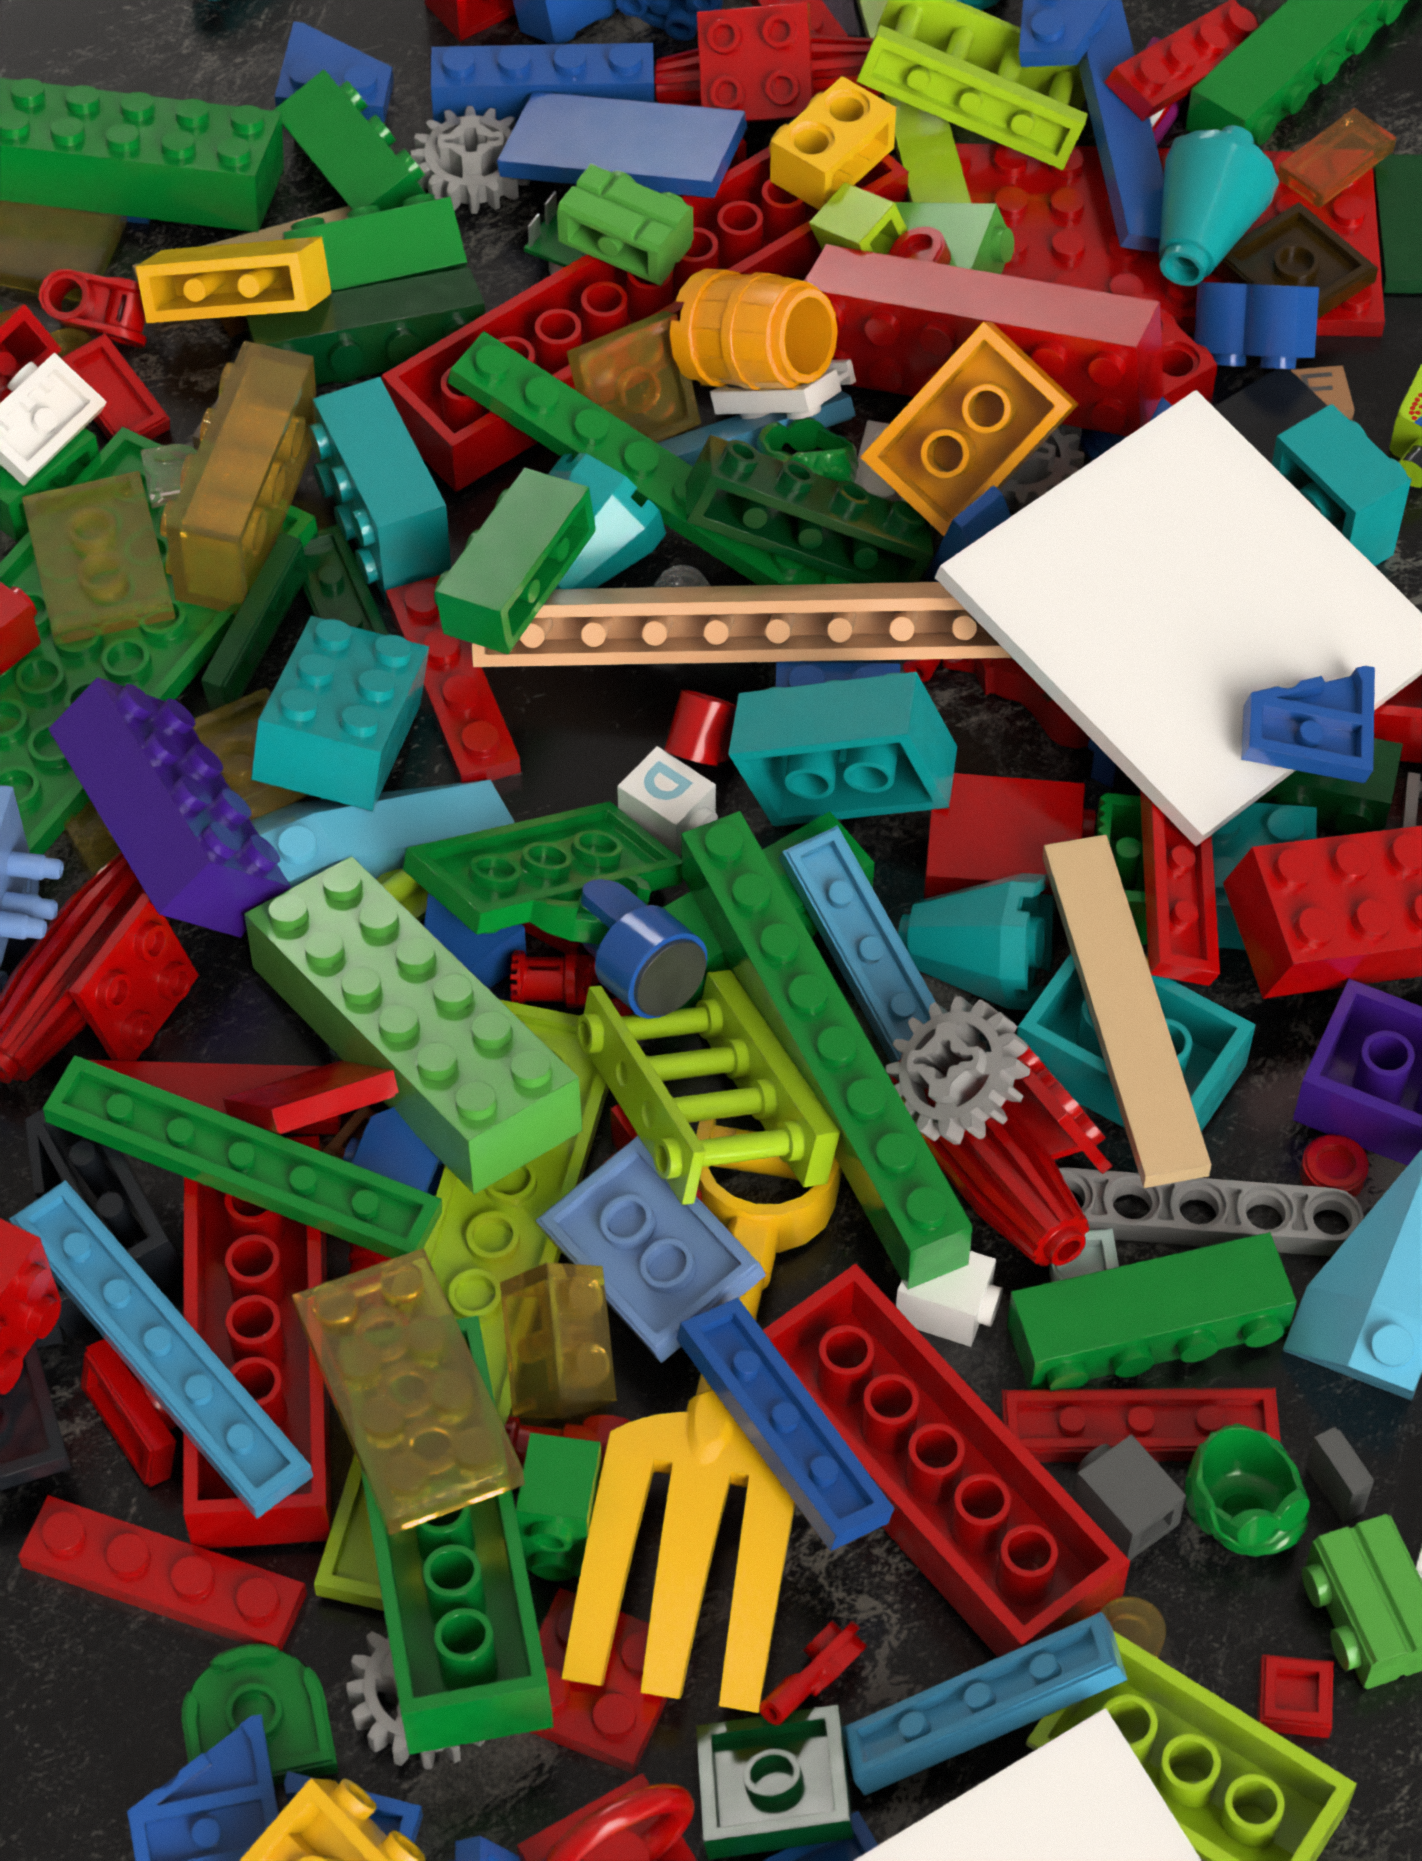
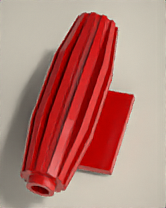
[655,2,881,123]
[0,851,199,1083]
[889,1035,1112,1266]

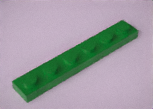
[43,1055,442,1267]

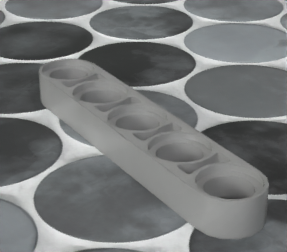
[1059,1167,1364,1256]

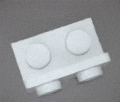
[0,353,107,486]

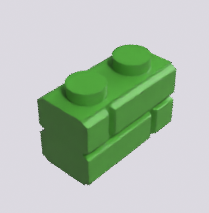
[557,164,693,286]
[1302,1514,1422,1689]

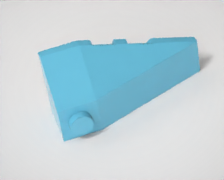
[250,780,515,890]
[1283,1149,1422,1401]

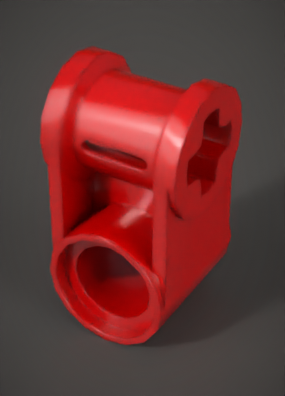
[39,269,147,348]
[664,690,737,766]

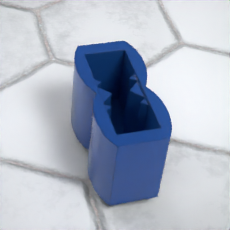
[1194,282,1319,369]

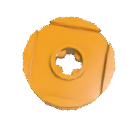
[670,269,838,390]

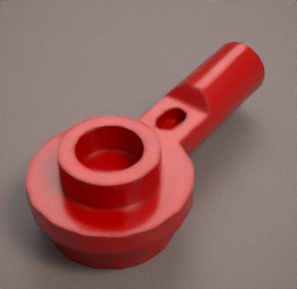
[759,1620,867,1725]

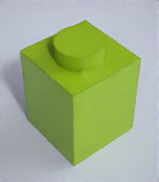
[809,182,908,255]

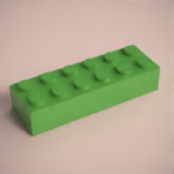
[244,856,583,1194]

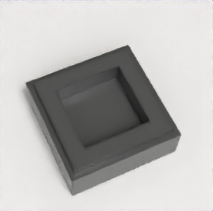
[1306,1427,1374,1523]

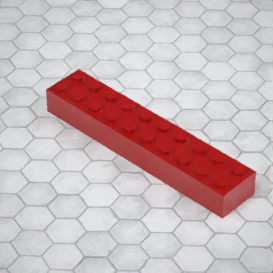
[381,147,909,492]

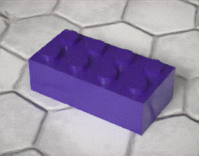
[48,677,291,938]
[1293,979,1422,1166]

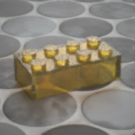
[160,341,316,614]

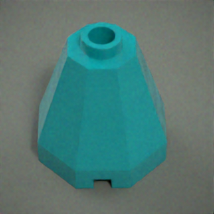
[549,453,666,589]
[898,873,1056,1010]

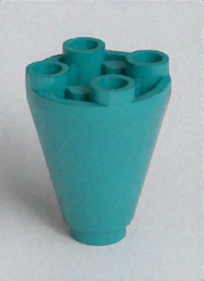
[1159,125,1279,286]

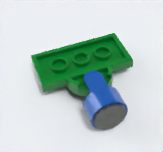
[403,801,707,1019]

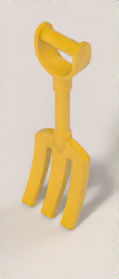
[562,1119,842,1713]

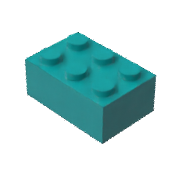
[308,377,451,603]
[251,616,429,811]
[728,672,957,827]
[1017,953,1256,1132]

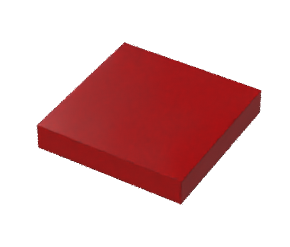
[223,1060,399,1134]

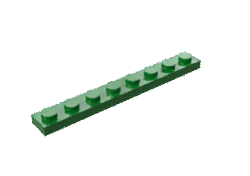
[448,331,857,585]

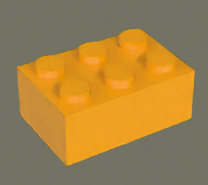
[860,322,1079,536]

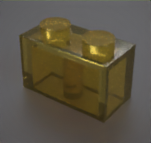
[500,1263,617,1419]

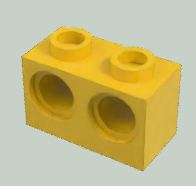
[769,76,896,211]

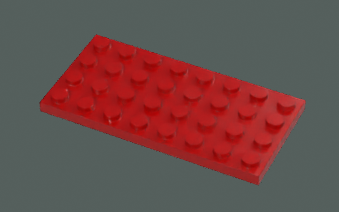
[955,143,1385,337]

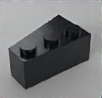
[25,1109,184,1340]

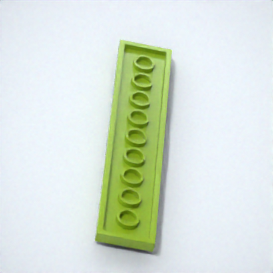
[314,999,609,1611]

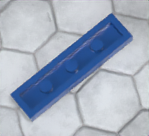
[676,1298,894,1551]

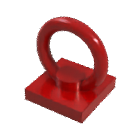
[517,1773,697,1861]

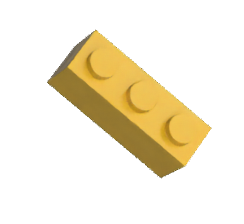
[135,236,332,323]

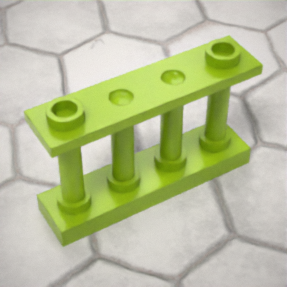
[856,0,1088,170]
[576,970,840,1205]

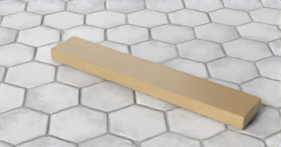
[1042,835,1211,1188]

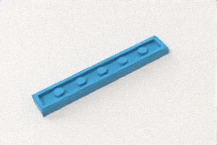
[9,1180,314,1519]

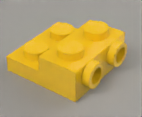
[240,1778,426,1861]

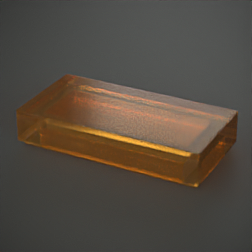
[1277,108,1396,208]

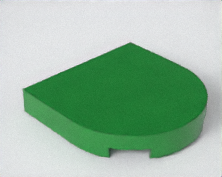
[182,1644,339,1786]

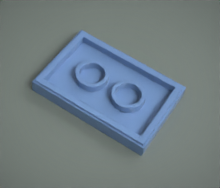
[536,1135,766,1363]

